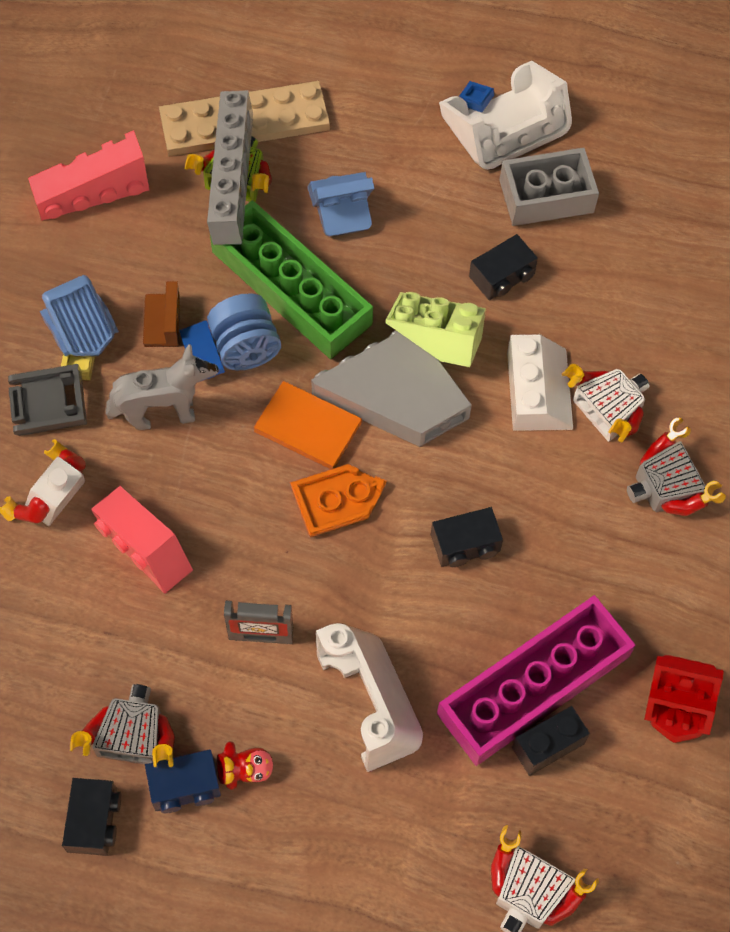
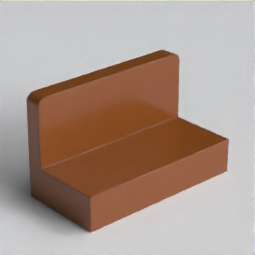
[143,281,180,347]

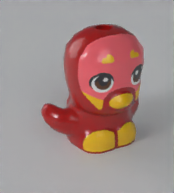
[216,741,273,790]

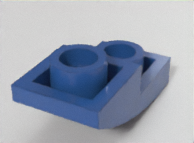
[179,320,225,381]

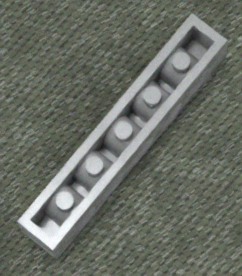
[207,90,253,245]

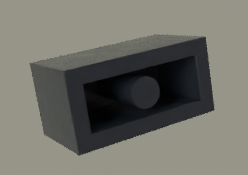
[469,234,538,301]
[430,507,503,567]
[512,706,590,776]
[62,778,121,856]

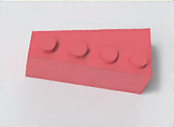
[28,130,150,221]

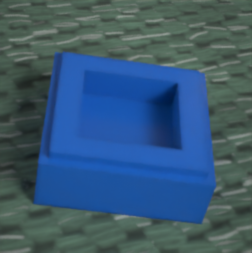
[459,81,494,112]

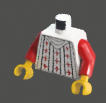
[561,364,649,443]
[0,439,86,526]
[491,825,599,932]

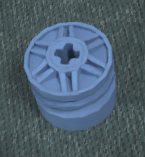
[207,293,281,371]

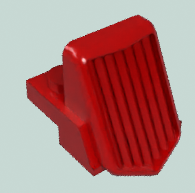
[644,655,724,743]

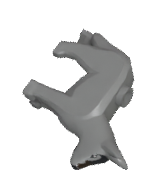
[105,344,219,430]

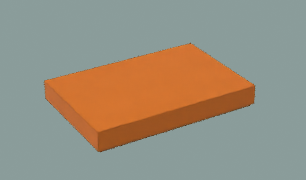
[254,381,362,469]

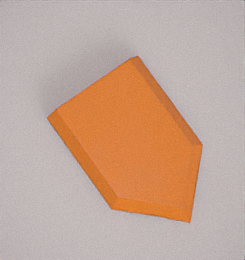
[290,464,387,537]

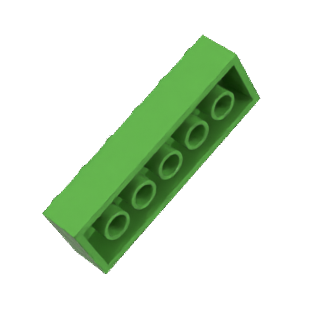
[210,200,373,360]

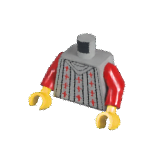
[627,418,726,516]
[70,684,175,767]

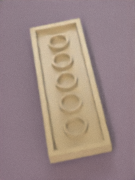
[159,81,330,157]

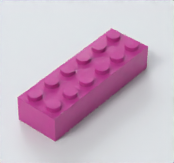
[437,595,636,766]

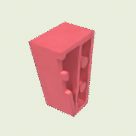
[91,486,193,594]

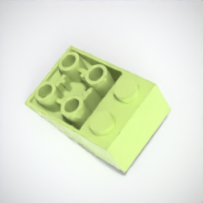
[386,292,486,367]

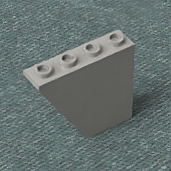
[311,331,472,447]

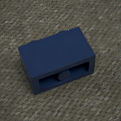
[145,749,221,814]

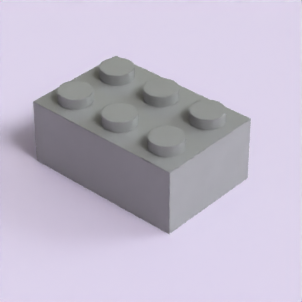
[499,148,599,226]

